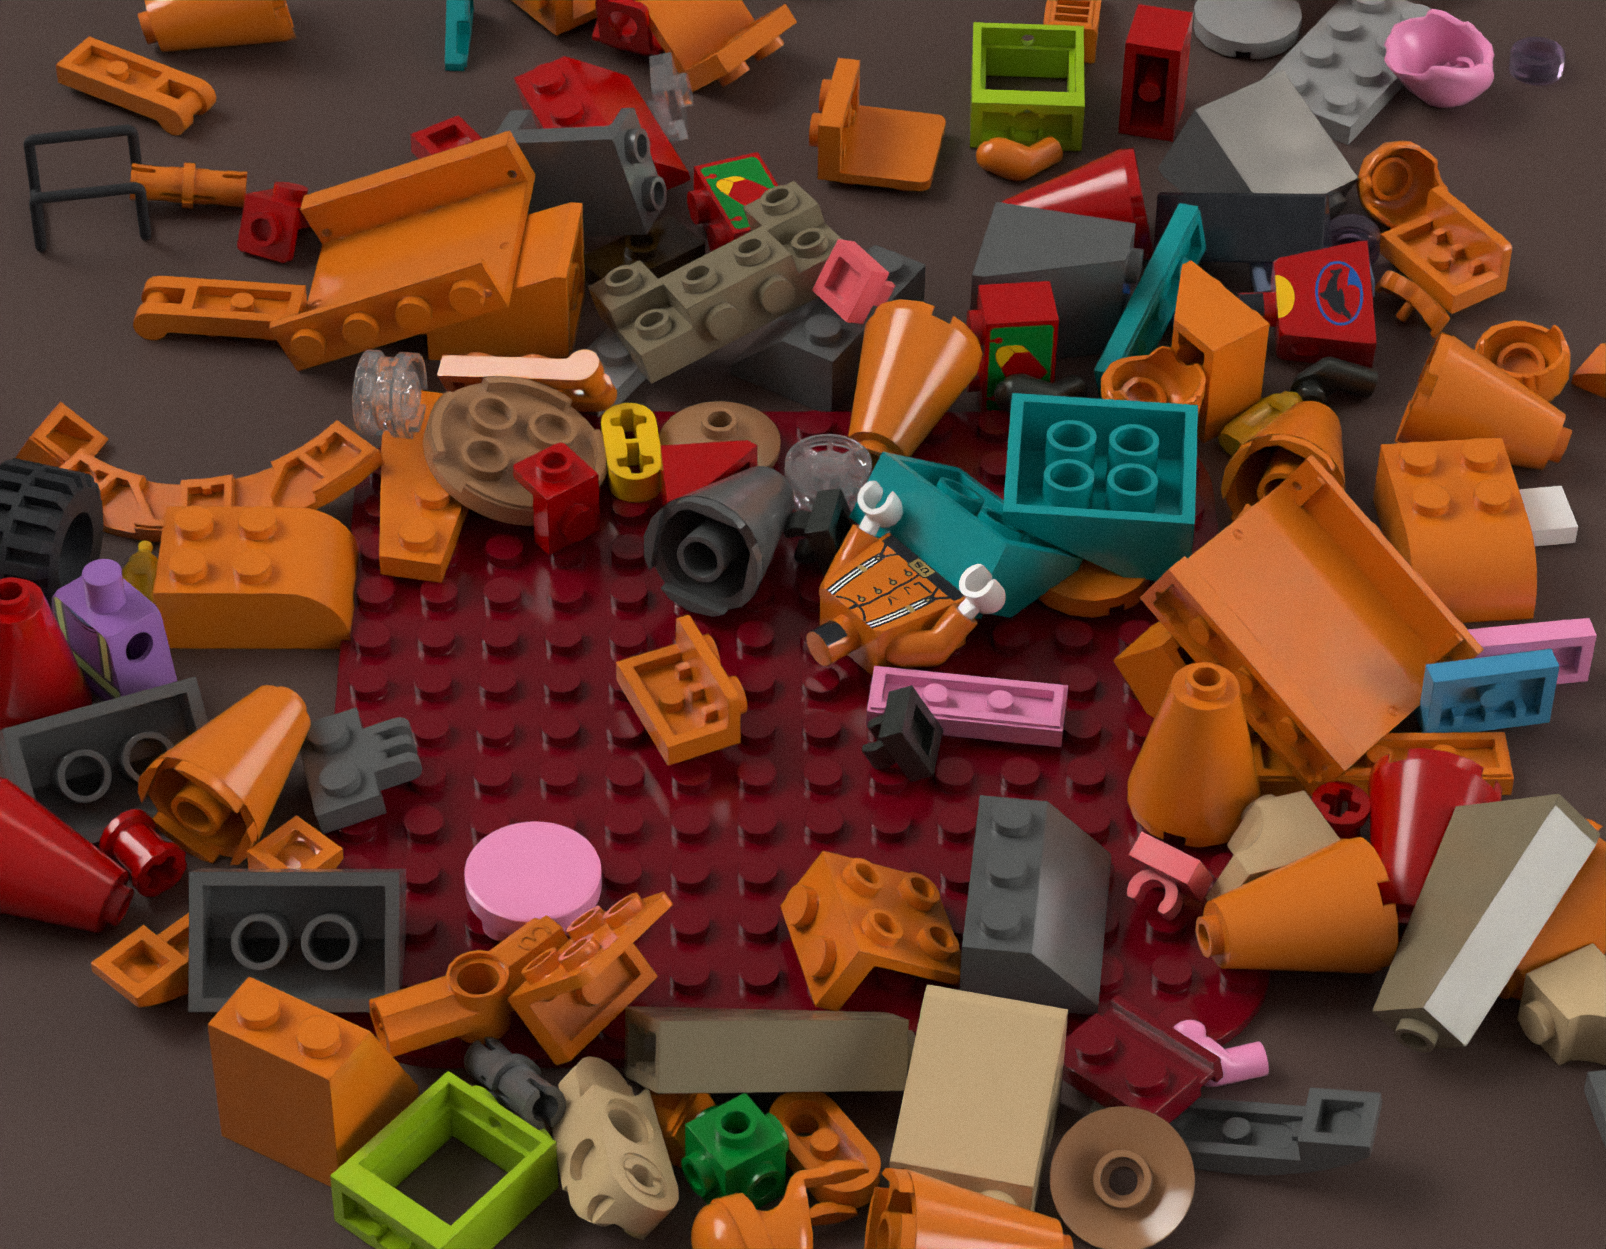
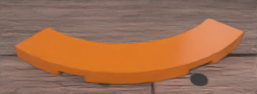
[59,420,384,542]

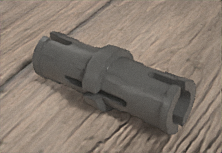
[464,1037,566,1130]

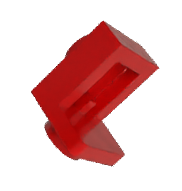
[237,182,311,263]
[513,442,600,555]

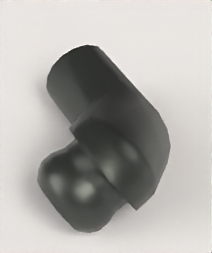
[1290,357,1378,404]
[994,373,1087,413]

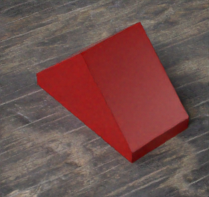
[660,440,758,506]

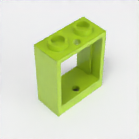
[970,22,1085,151]
[330,1071,558,1249]

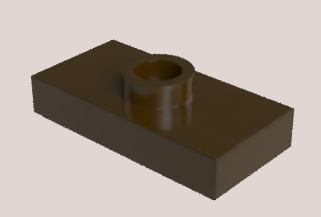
[584,214,705,285]

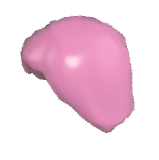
[1384,9,1495,108]

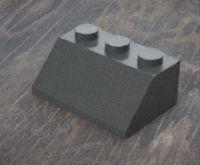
[731,245,926,411]
[0,676,208,843]
[959,795,1111,1015]
[188,869,406,1012]

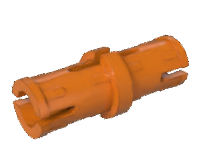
[130,162,247,209]

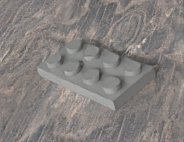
[1263,0,1431,145]

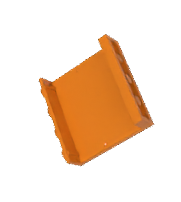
[269,130,536,371]
[1140,455,1484,795]

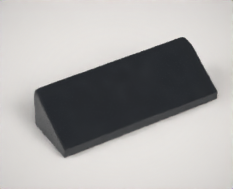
[1154,192,1332,263]

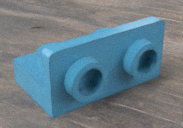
[1413,649,1559,733]

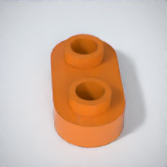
[769,1092,881,1209]

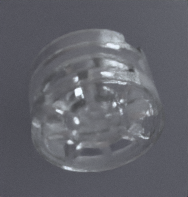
[352,349,427,439]
[785,434,872,513]

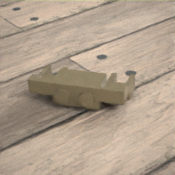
[588,181,843,384]

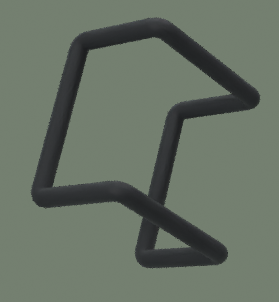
[23,125,151,252]

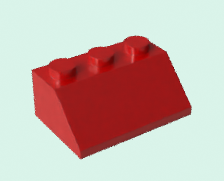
[514,56,691,191]

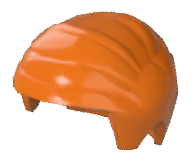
[1474,320,1571,403]
[1101,346,1206,415]

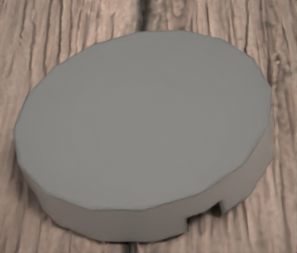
[1193,0,1302,59]

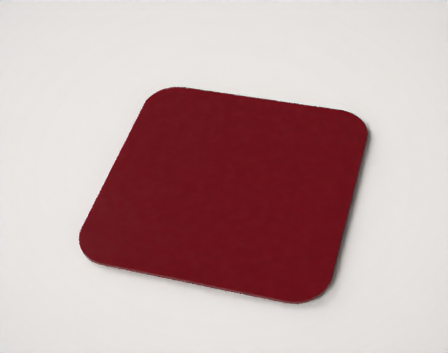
[323,410,1271,1068]

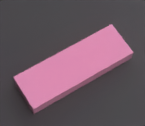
[866,666,1068,747]

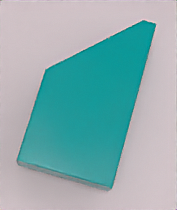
[445,0,475,71]

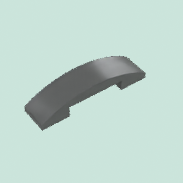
[1089,1087,1382,1175]

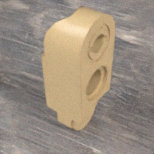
[552,1056,679,1240]

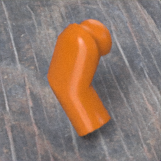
[976,136,1063,182]

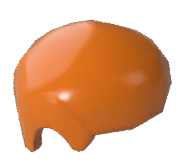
[1356,140,1448,229]

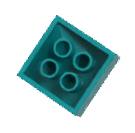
[1002,393,1198,582]

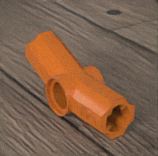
[369,915,568,1057]

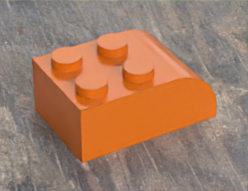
[1373,438,1537,623]
[153,505,359,649]

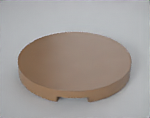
[423,376,608,526]

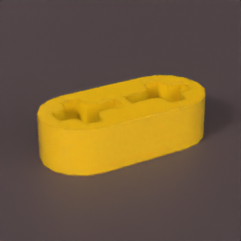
[601,403,661,503]

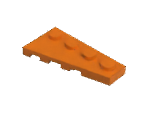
[379,385,469,583]

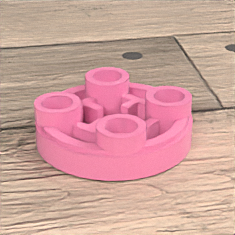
[464,821,602,941]

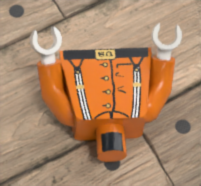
[806,480,1006,676]

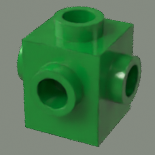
[681,1093,789,1209]

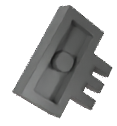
[300,707,422,834]

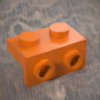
[1378,186,1512,314]
[616,615,747,766]

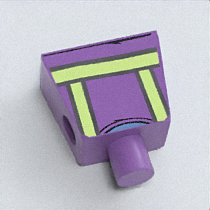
[52,559,177,701]

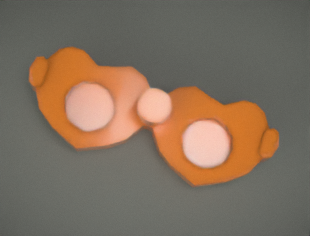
[1375,270,1450,339]

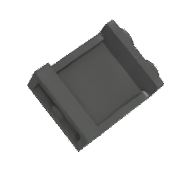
[494,108,667,237]

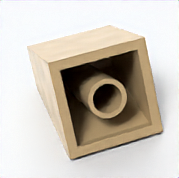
[889,984,1068,1212]

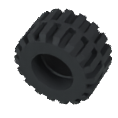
[0,458,103,610]

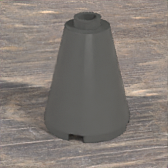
[644,466,794,617]

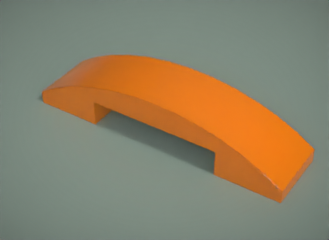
[91,815,344,1008]

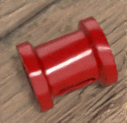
[1311,781,1371,839]
[99,809,187,897]

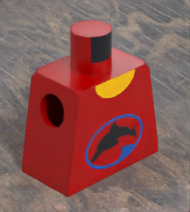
[1238,241,1377,368]

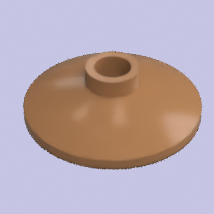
[659,401,781,468]
[1050,1106,1195,1249]

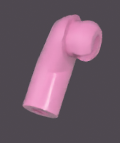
[1172,1020,1269,1087]

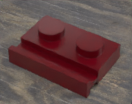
[1062,995,1223,1124]

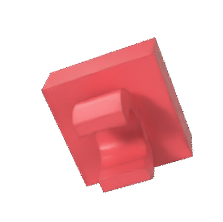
[812,239,896,324]
[1127,832,1214,921]

